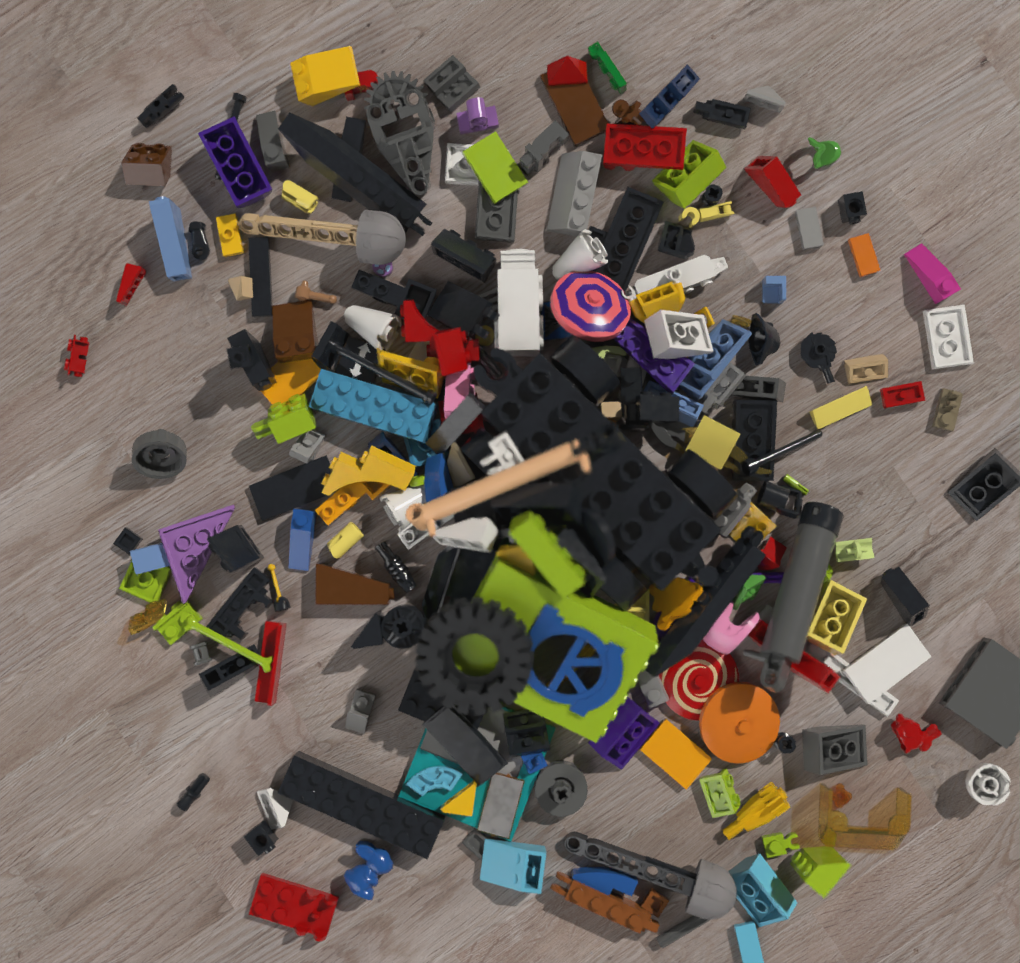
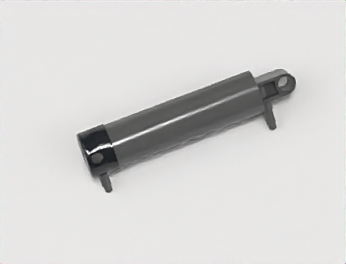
[743,502,844,693]

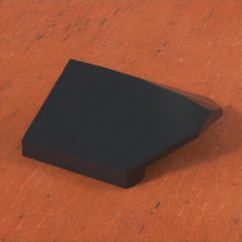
[658,220,695,259]

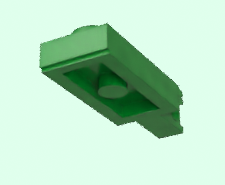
[588,41,627,95]

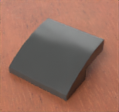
[423,55,480,113]

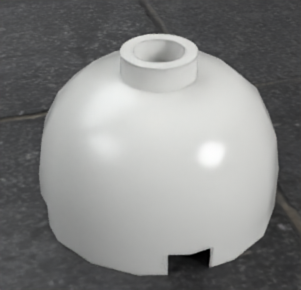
[965,763,1011,806]

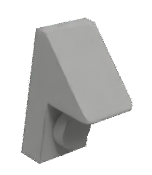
[289,429,325,463]
[345,689,376,734]

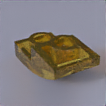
[128,599,167,635]

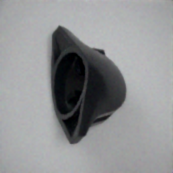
[749,313,780,366]

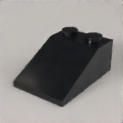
[948,448,1020,521]
[557,525,606,599]

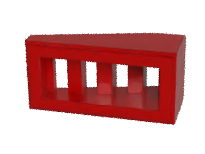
[116,263,147,306]

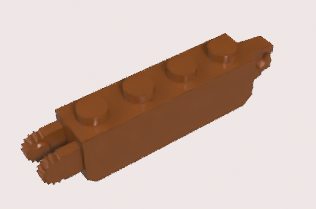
[550,871,660,934]

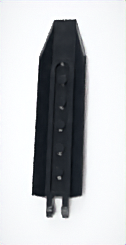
[278,112,432,236]
[645,526,766,678]

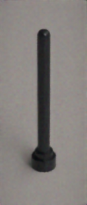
[740,430,823,476]

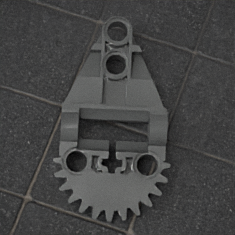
[364,71,435,195]

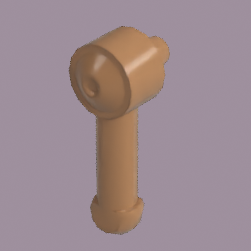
[295,281,337,304]

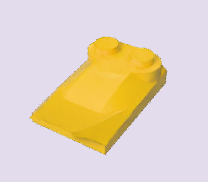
[376,348,444,398]

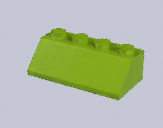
[509,511,585,598]

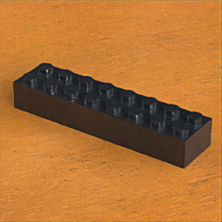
[278,751,445,860]

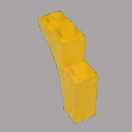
[321,445,416,496]

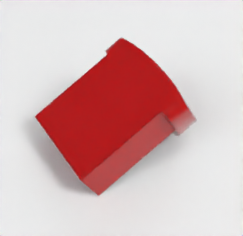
[758,536,787,570]

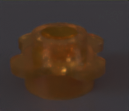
[827,783,852,808]

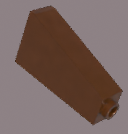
[315,563,394,605]

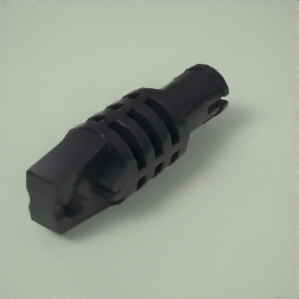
[375,541,416,593]

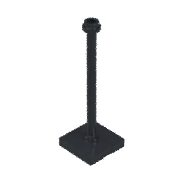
[311,321,437,404]

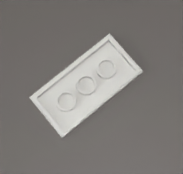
[842,623,931,704]

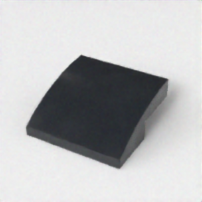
[503,709,550,758]

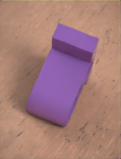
[456,97,499,135]

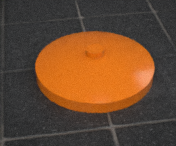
[699,682,780,764]

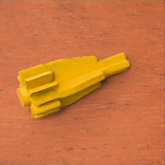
[723,782,791,840]

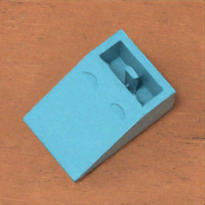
[480,839,546,894]

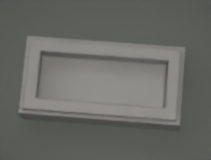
[795,207,824,250]

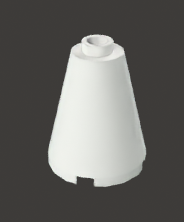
[552,229,608,280]
[344,305,401,351]
[380,484,426,532]

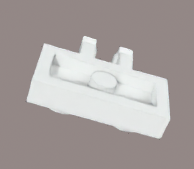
[480,431,524,476]

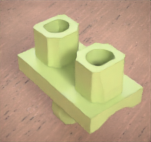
[834,538,874,562]

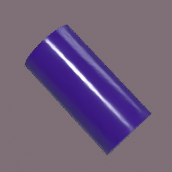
[198,116,273,208]

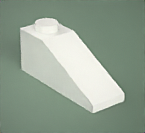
[433,517,499,552]

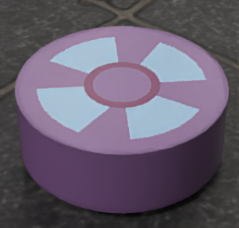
[373,262,393,278]

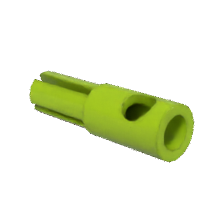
[782,474,809,496]

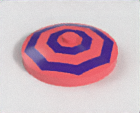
[550,271,631,342]

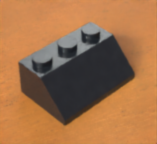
[431,229,496,283]

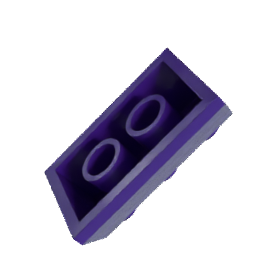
[587,696,660,770]

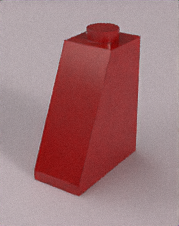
[744,156,801,208]

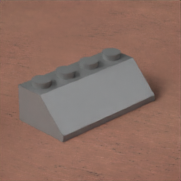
[547,151,602,237]

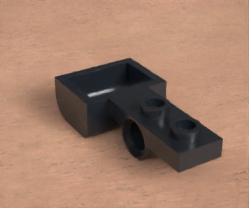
[351,269,437,322]

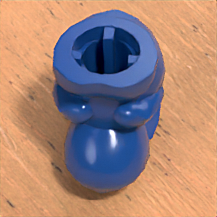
[344,841,393,900]

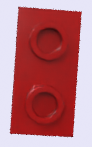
[64,335,90,377]

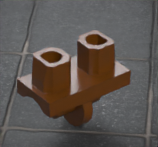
[612,99,644,125]

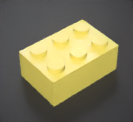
[806,580,867,655]

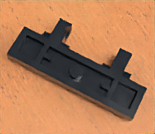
[207,567,274,640]

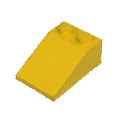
[290,46,360,107]

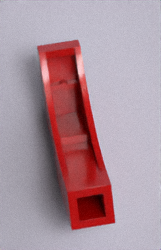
[400,300,480,361]
[748,619,840,694]

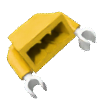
[621,269,685,324]

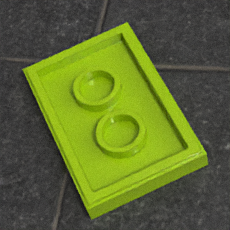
[462,131,528,204]

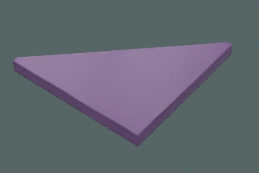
[158,505,235,604]

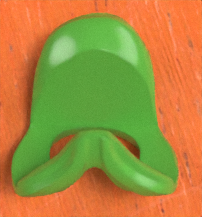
[808,137,841,169]

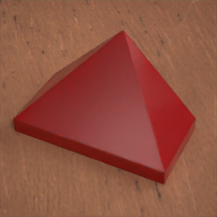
[547,56,588,86]

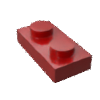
[880,381,926,409]

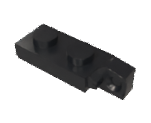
[693,99,751,130]

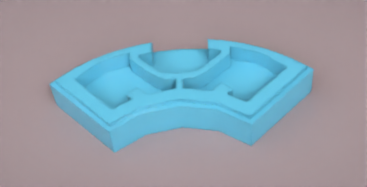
[406,766,463,797]

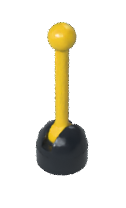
[267,564,291,612]

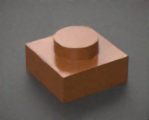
[640,887,669,918]

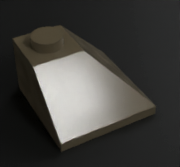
[447,442,476,487]

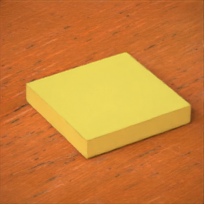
[685,415,740,470]

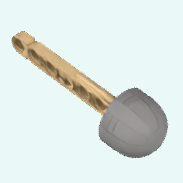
[238,210,406,265]

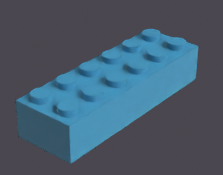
[309,369,439,444]

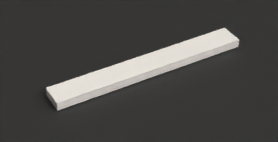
[759,604,899,717]

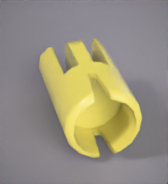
[281,180,318,214]
[327,522,364,559]

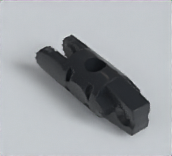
[137,84,184,128]

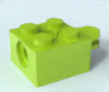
[251,394,316,444]

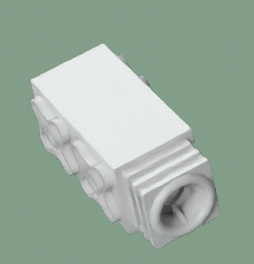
[494,249,544,356]

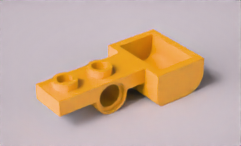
[315,450,392,526]

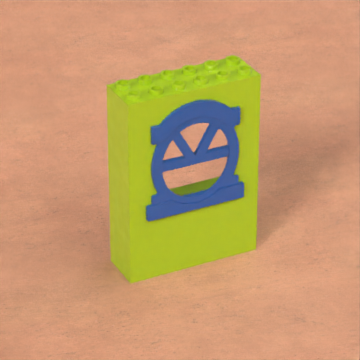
[452,556,659,743]

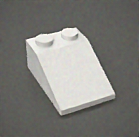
[644,310,714,359]

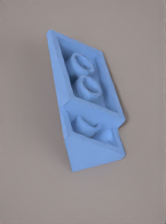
[679,319,752,402]

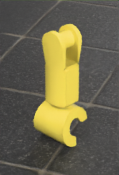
[678,201,734,228]

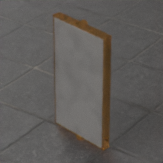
[477,772,525,839]

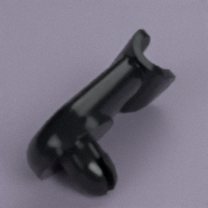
[189,221,210,260]

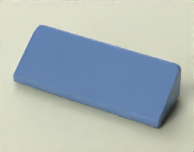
[643,380,704,427]
[130,543,170,574]

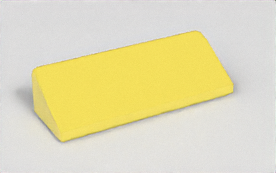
[809,386,872,430]

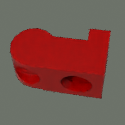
[344,70,378,101]

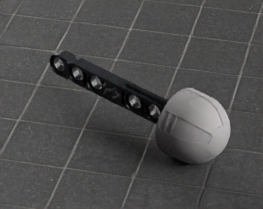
[565,832,737,920]

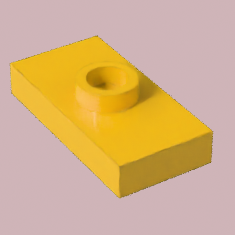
[216,214,244,257]

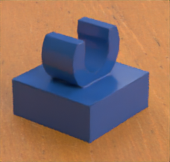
[521,752,548,774]

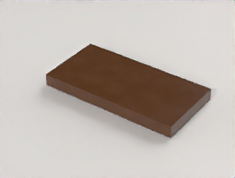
[540,72,609,147]

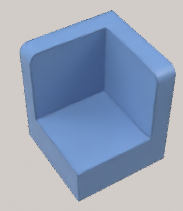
[762,276,786,304]

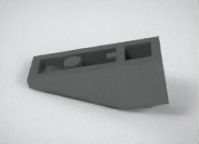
[256,110,290,172]
[730,376,786,402]

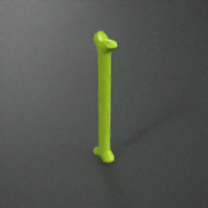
[184,615,274,672]

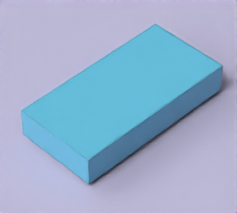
[734,921,764,963]

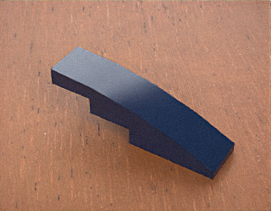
[639,64,700,129]

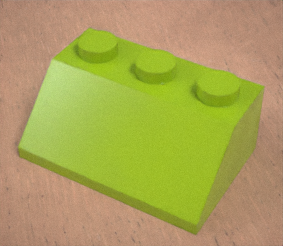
[652,140,727,209]
[790,845,851,898]

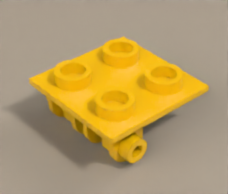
[729,502,777,541]

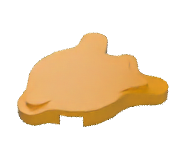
[649,577,703,631]

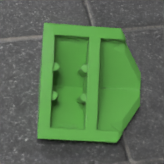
[732,574,766,610]

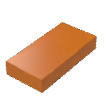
[848,233,881,277]

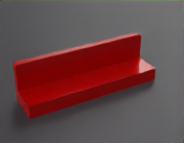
[255,621,287,706]

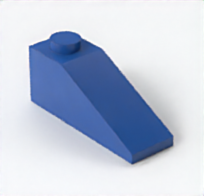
[289,509,317,571]

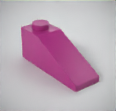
[904,243,961,304]

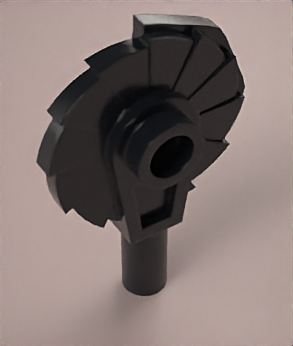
[800,332,837,384]

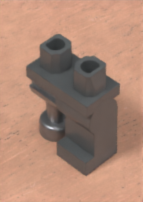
[520,120,569,176]

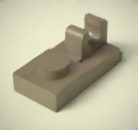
[932,388,963,432]

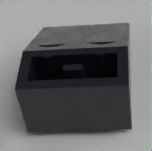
[207,525,264,573]

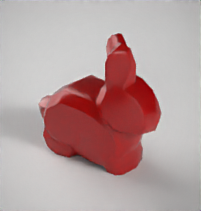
[890,714,942,754]

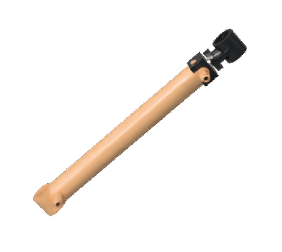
[405,421,625,537]

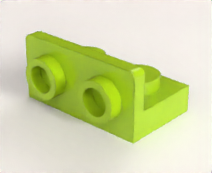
[152,601,203,645]
[699,768,741,818]

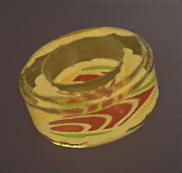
[730,315,752,328]

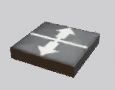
[335,335,386,384]

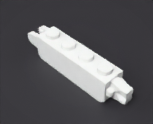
[626,255,728,299]

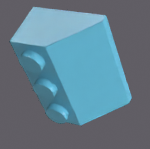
[728,853,798,927]

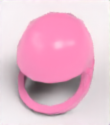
[703,601,760,655]

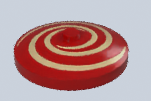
[659,639,740,721]

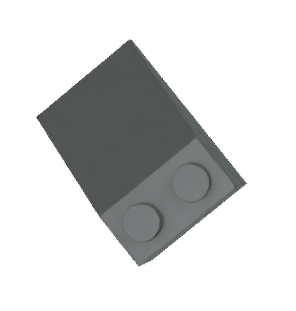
[802,724,867,775]

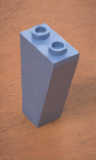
[149,197,192,281]

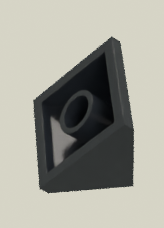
[351,611,386,649]

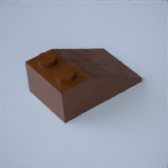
[272,299,318,363]

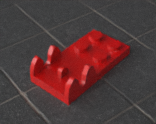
[603,124,687,171]
[249,873,339,942]

